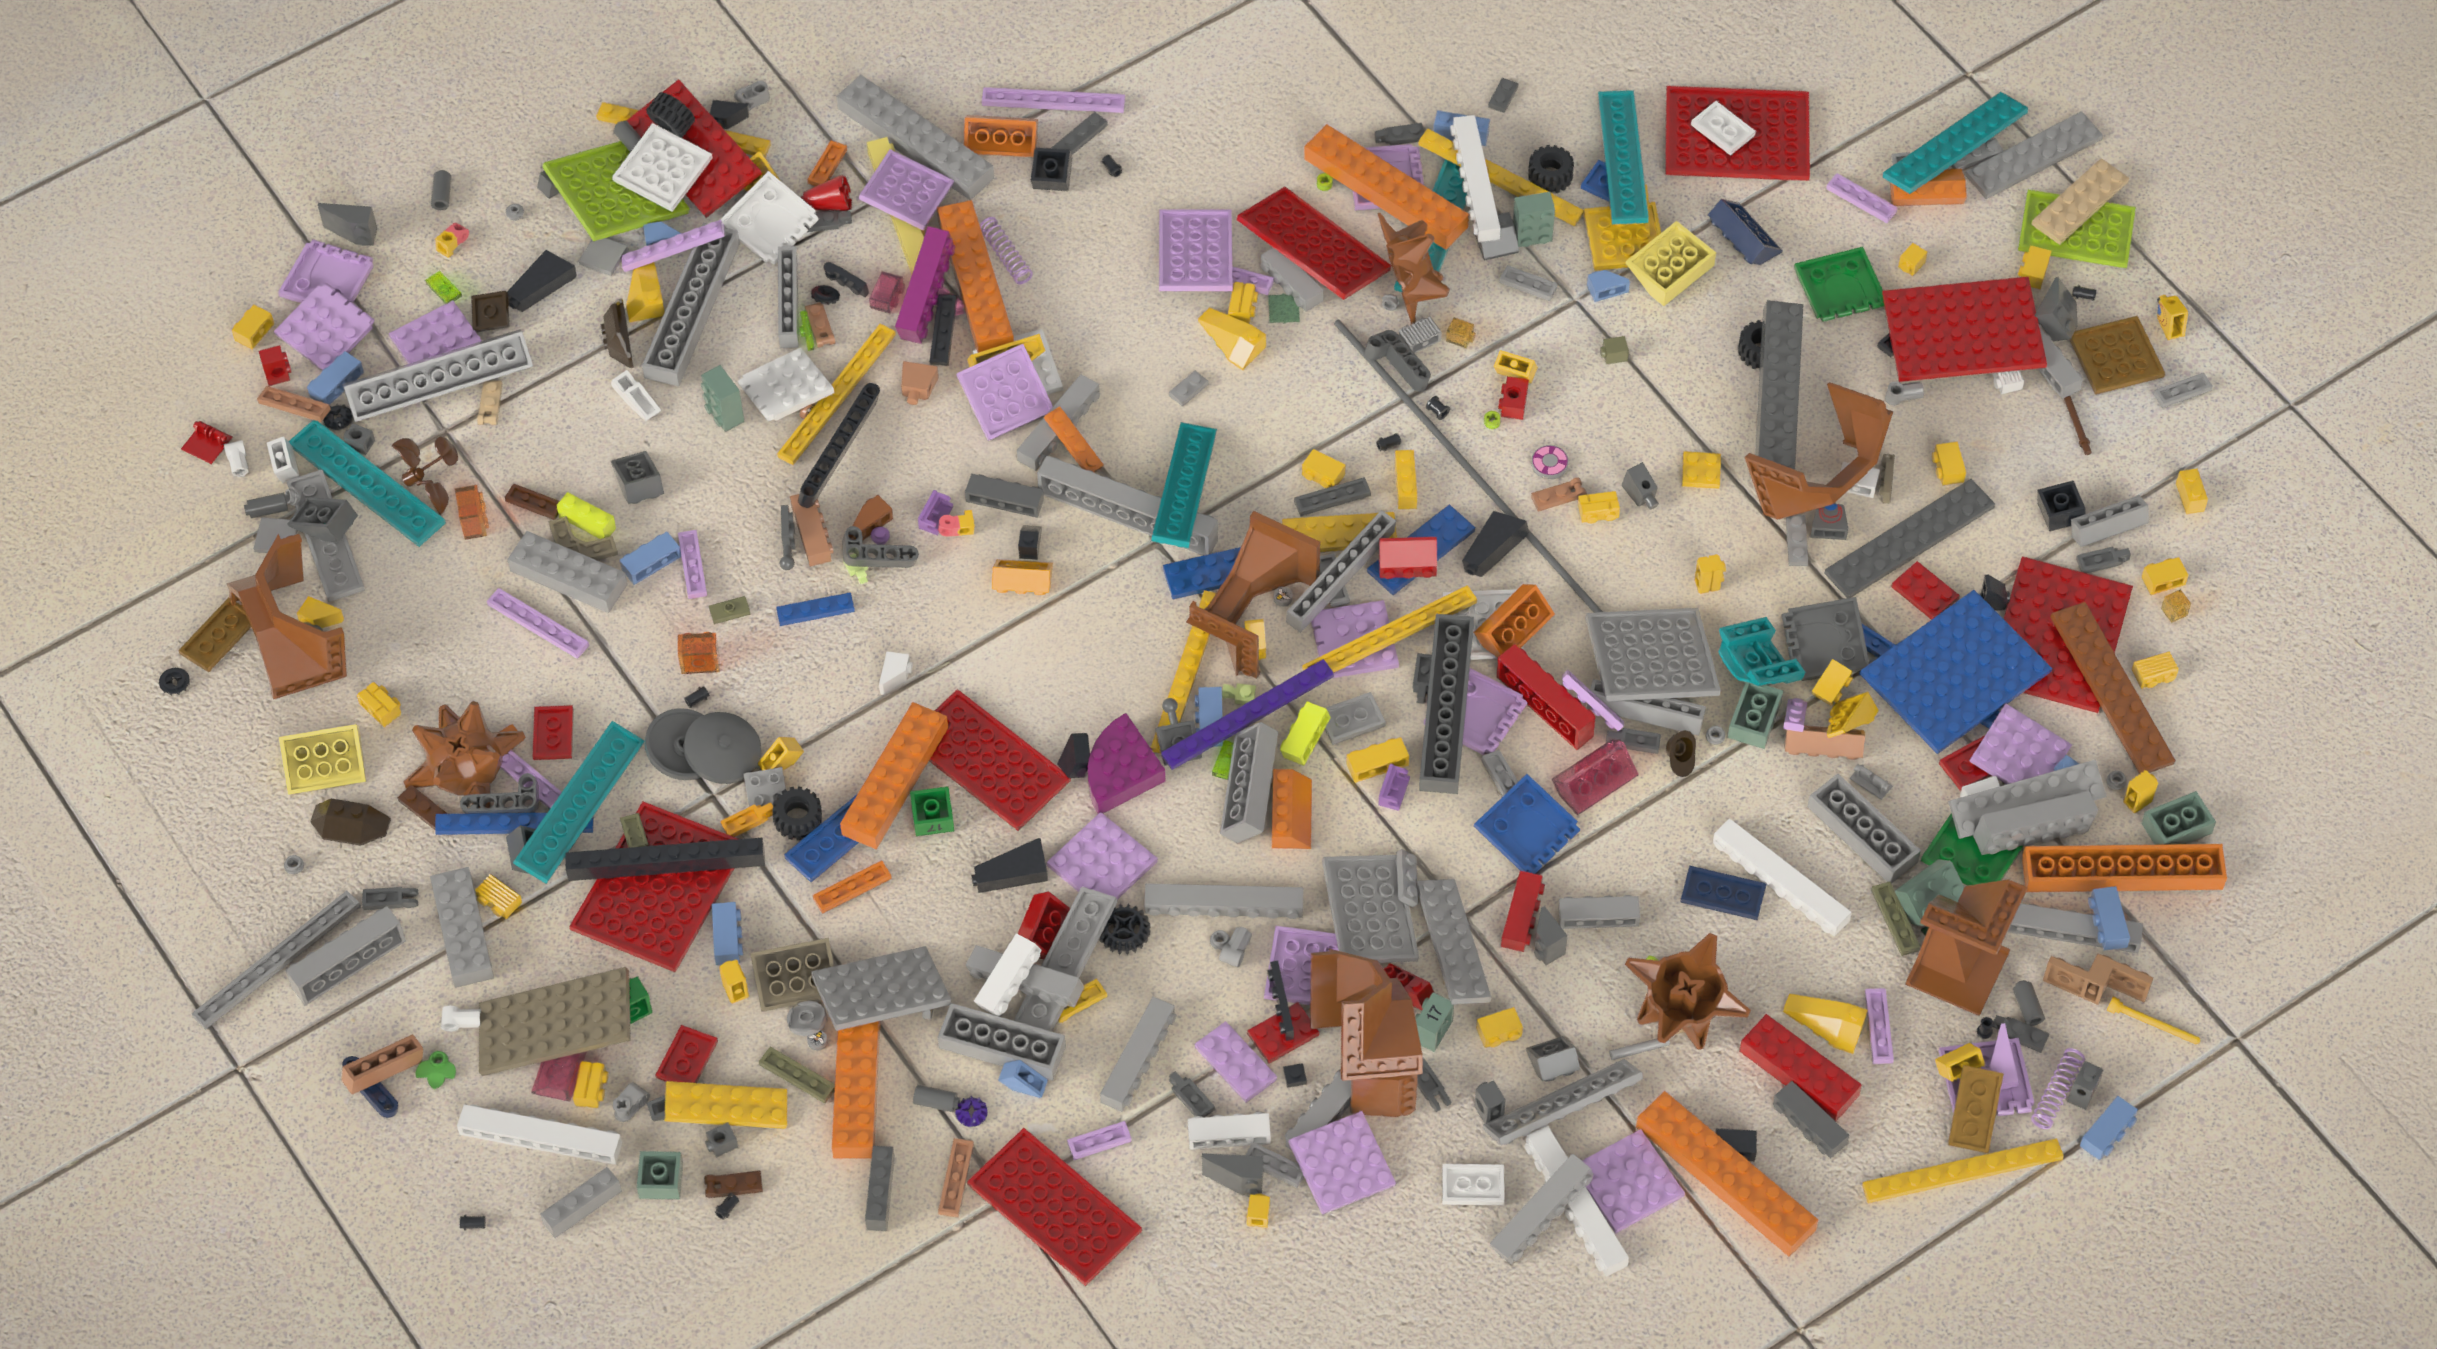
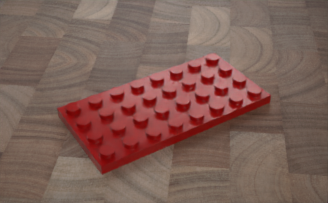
[626,79,762,218]
[1237,187,1392,300]
[929,689,1071,831]
[967,1128,1142,1287]

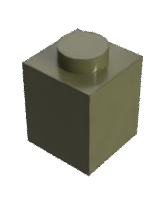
[1600,336,1629,365]

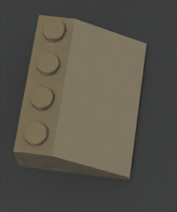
[750,938,834,1012]

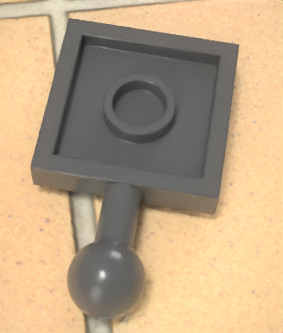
[780,505,795,570]
[1155,698,1203,766]

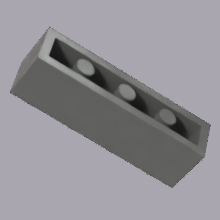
[965,473,1044,518]
[1773,1081,1850,1159]
[865,1146,895,1231]

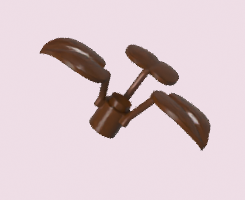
[391,436,458,515]

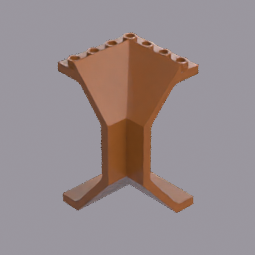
[1744,382,1893,520]
[1186,511,1320,679]
[226,534,347,700]
[1905,879,2028,1016]
[1310,949,1423,1081]

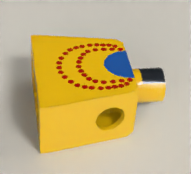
[2157,295,2188,340]

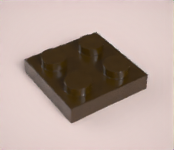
[471,290,510,332]

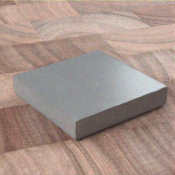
[579,238,628,276]
[253,517,298,553]

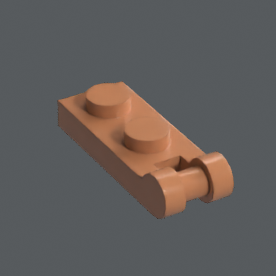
[805,302,836,348]
[1531,477,1587,512]

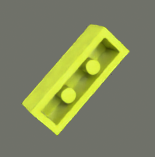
[557,492,616,539]
[1280,702,1331,766]

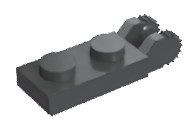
[362,887,419,910]
[1417,1057,1451,1112]

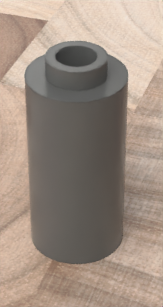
[614,121,642,152]
[431,170,452,210]
[244,492,288,519]
[2013,980,2045,1026]
[913,1084,960,1113]

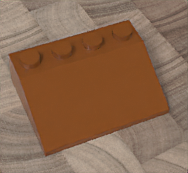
[1350,1074,1418,1117]

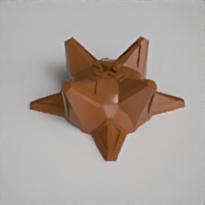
[1377,213,1450,325]
[403,701,526,808]
[1625,933,1751,1050]

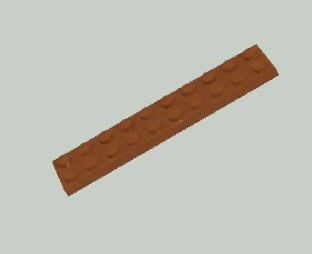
[2050,602,2176,774]

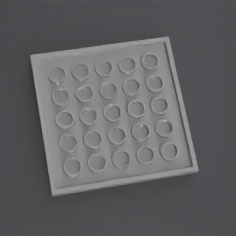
[1585,608,1721,701]

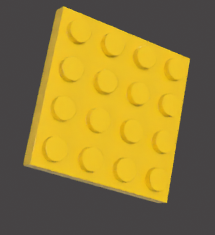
[1583,202,1661,271]

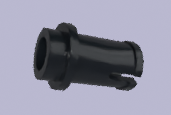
[1101,155,1122,177]
[2072,285,2096,301]
[1376,433,1401,452]
[684,686,710,708]
[1977,1017,1994,1039]
[715,1193,739,1220]
[460,1214,486,1231]

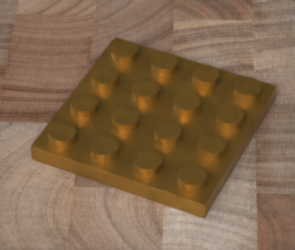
[2069,315,2165,395]

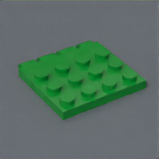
[1794,246,1884,322]
[1921,813,2023,886]

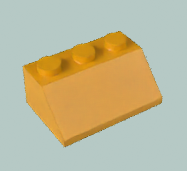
[992,559,1053,595]

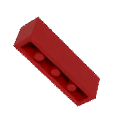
[1501,871,1545,952]

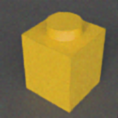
[1898,243,1928,276]
[1247,1194,1270,1227]

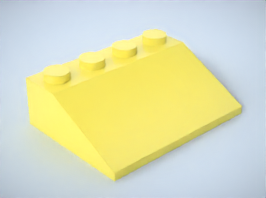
[1626,221,1716,306]
[279,724,366,795]

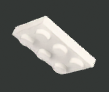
[1691,101,1755,155]
[1442,1164,1504,1205]

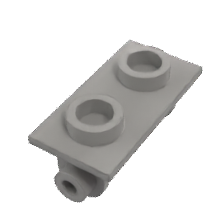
[1850,764,1893,800]

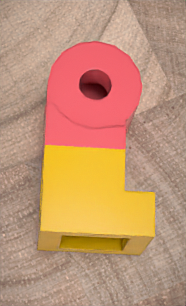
[435,223,469,258]
[938,510,975,537]

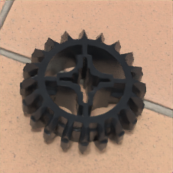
[1099,903,1151,955]

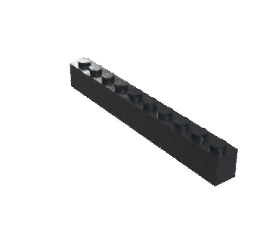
[565,837,765,881]

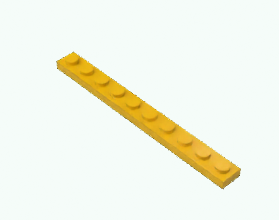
[596,102,771,157]
[1418,129,1584,227]
[777,324,896,465]
[1302,585,1477,672]
[1151,590,1216,754]
[1862,1138,2064,1203]

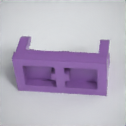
[918,490,953,535]
[1378,764,1410,811]

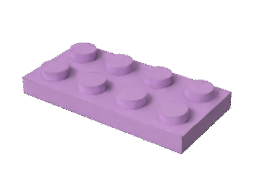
[1195,1021,1277,1103]

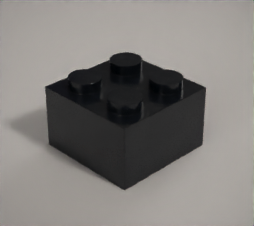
[1030,147,1073,191]
[2037,480,2086,532]

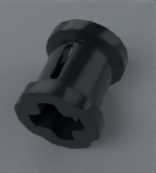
[1426,396,1450,420]

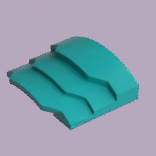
[1718,617,1806,686]

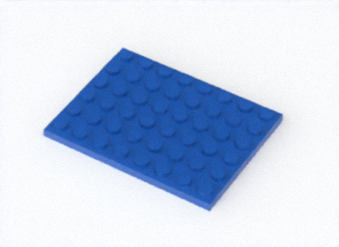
[1860,590,2052,754]

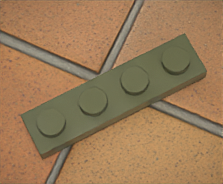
[1871,881,1921,956]
[758,1046,835,1103]

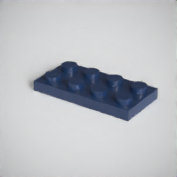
[1680,865,1767,921]

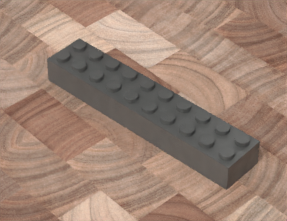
[1755,300,1804,470]
[1419,614,1474,794]

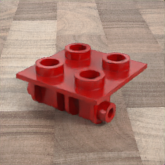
[181,421,233,465]

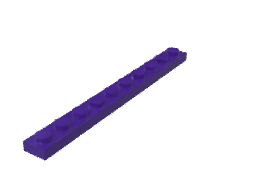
[1161,659,1334,770]

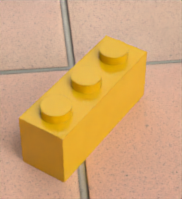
[1395,450,1417,510]
[1346,737,1409,783]

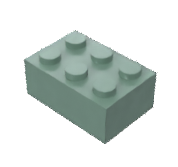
[1513,192,1555,247]
[701,365,744,432]
[1728,682,1783,749]
[2141,791,2216,845]
[1894,859,1964,926]

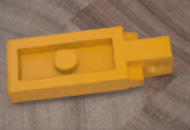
[720,802,773,837]

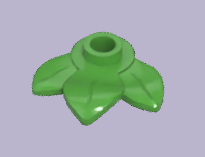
[415,1051,456,1089]

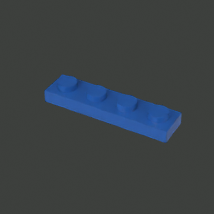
[776,592,855,626]

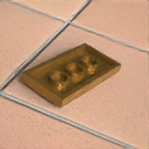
[178,597,251,673]
[1947,1065,2004,1154]

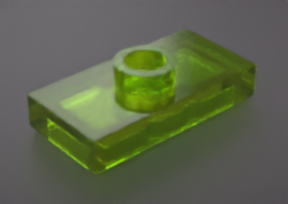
[425,270,462,304]
[799,310,815,351]

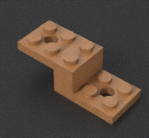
[2043,954,2154,1005]

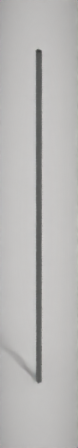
[1334,319,1603,613]

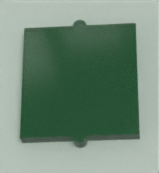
[1268,293,1300,324]

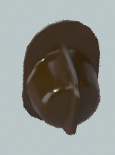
[1666,730,1696,777]

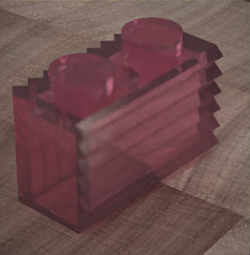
[869,271,905,314]

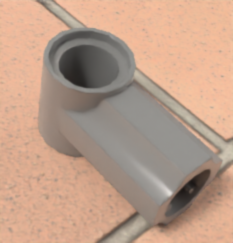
[1885,381,1924,406]
[1219,927,1252,968]

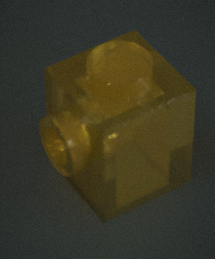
[1446,317,1476,349]
[2161,589,2191,623]

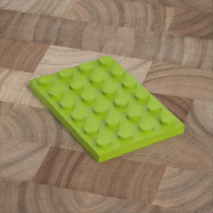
[2018,189,2136,269]

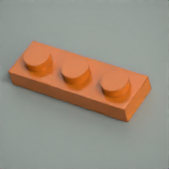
[807,140,847,186]

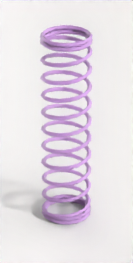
[980,217,1033,284]
[2031,1048,2085,1129]

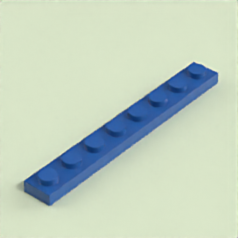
[435,813,594,835]

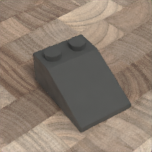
[318,203,377,246]
[2035,277,2077,342]
[611,451,664,504]
[287,497,358,543]
[1202,1153,1263,1197]

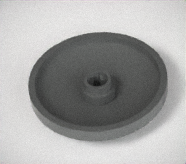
[644,708,703,780]
[683,712,761,784]

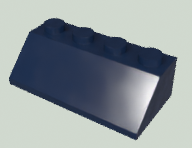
[1708,199,1783,265]

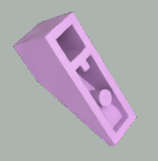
[1990,1023,2018,1089]

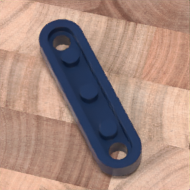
[342,1056,398,1118]

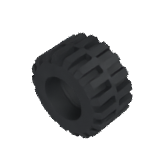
[646,92,695,138]
[1528,145,1574,193]
[1738,320,1762,370]
[772,786,822,840]

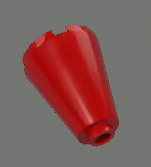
[801,175,852,211]

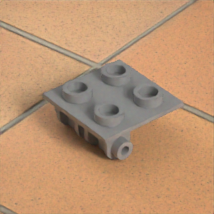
[744,767,786,807]

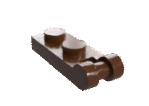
[704,1170,763,1198]

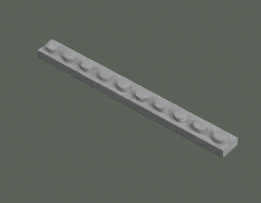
[192,891,360,1030]

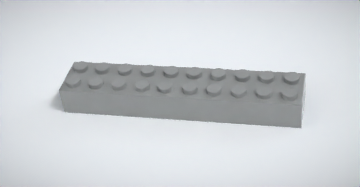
[837,75,994,200]
[642,223,740,386]
[342,329,533,422]
[1037,456,1218,556]

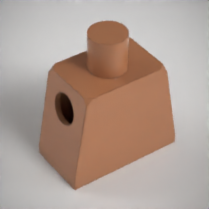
[901,361,939,405]

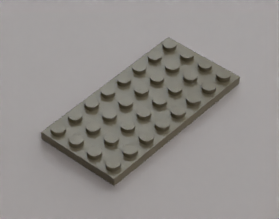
[479,967,630,1076]

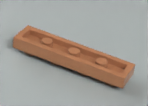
[257,386,331,422]
[938,1138,974,1218]

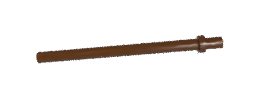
[2064,395,2092,455]

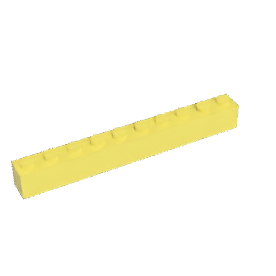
[866,137,925,275]

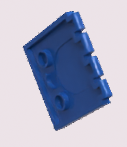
[1473,774,1580,874]

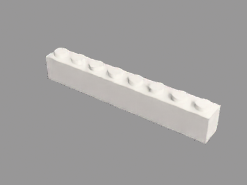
[1450,115,1500,242]
[1713,818,1851,937]
[457,1104,622,1165]
[1524,1126,1629,1277]

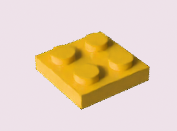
[1682,451,1721,489]

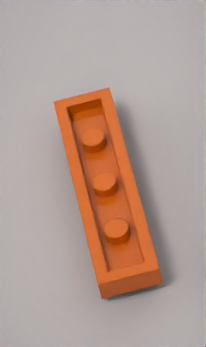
[1044,406,1104,473]
[812,860,892,914]

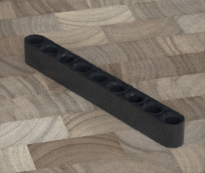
[798,383,880,508]

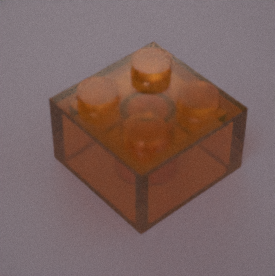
[455,485,489,540]
[678,632,720,674]

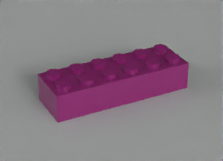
[895,226,955,344]

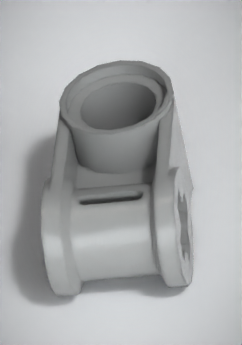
[734,81,770,111]
[613,1082,650,1122]

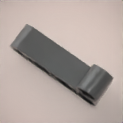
[1364,330,1431,392]
[842,526,919,568]
[460,773,539,814]

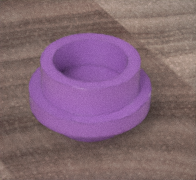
[871,527,890,545]

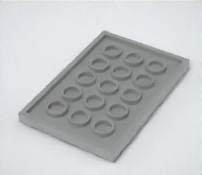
[1322,855,1419,963]
[812,946,951,1031]

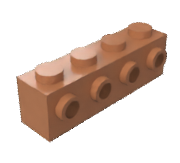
[790,494,834,567]
[1784,725,1865,760]
[341,1034,424,1095]

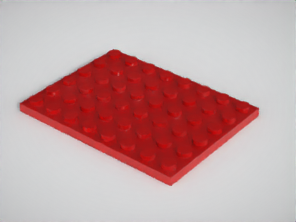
[1665,86,1810,181]
[1882,276,2047,382]
[2004,556,2133,713]
[569,801,738,972]

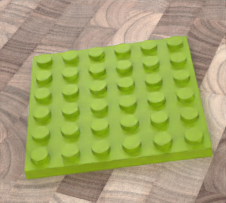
[542,141,690,241]

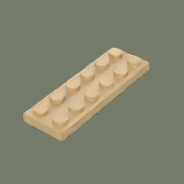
[2032,158,2129,245]

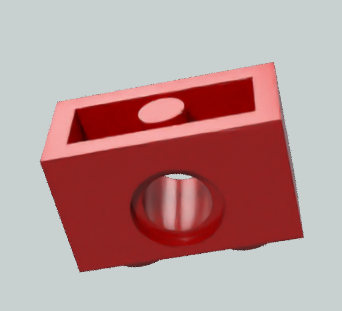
[258,345,292,386]
[1498,376,1529,420]

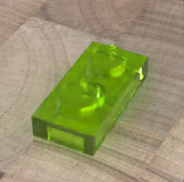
[1212,740,1234,780]

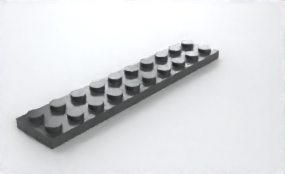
[1824,478,1995,598]

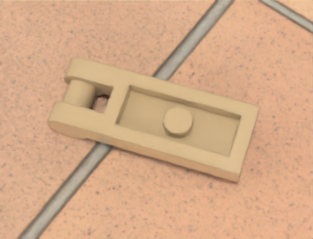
[477,380,503,425]

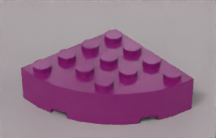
[1088,713,1166,814]

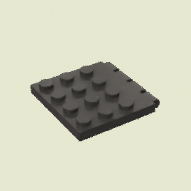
[1781,597,1869,681]

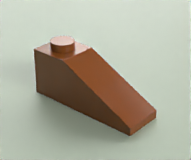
[848,495,893,541]

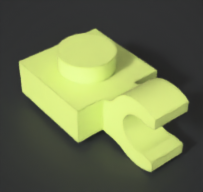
[843,554,868,584]
[1222,683,1256,705]

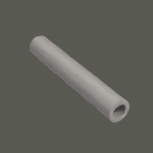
[1609,1038,1670,1060]

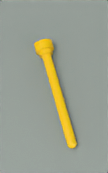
[2107,996,2201,1044]

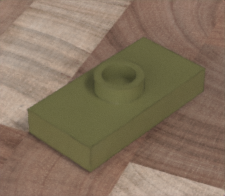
[709,596,751,624]
[620,813,649,848]

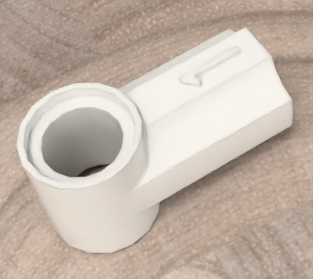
[224,440,249,478]
[441,1006,481,1032]

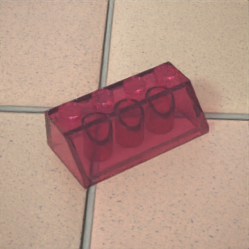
[1552,739,1639,815]
[531,1051,587,1102]

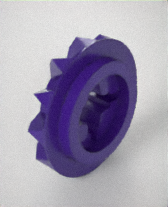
[955,1096,988,1127]

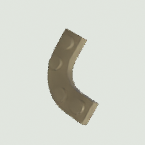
[548,516,618,561]

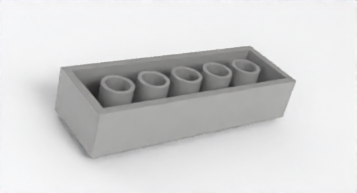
[507,531,628,613]
[1220,722,1278,844]
[1808,774,1921,884]
[1973,791,2098,855]
[430,867,494,988]
[285,906,406,1005]
[938,1003,1066,1081]

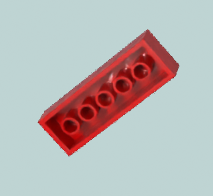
[1497,644,1596,750]
[1739,1014,1862,1122]

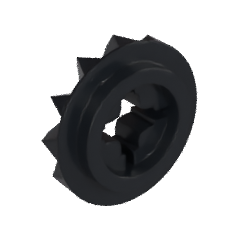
[811,285,840,305]
[323,404,353,430]
[159,668,190,696]

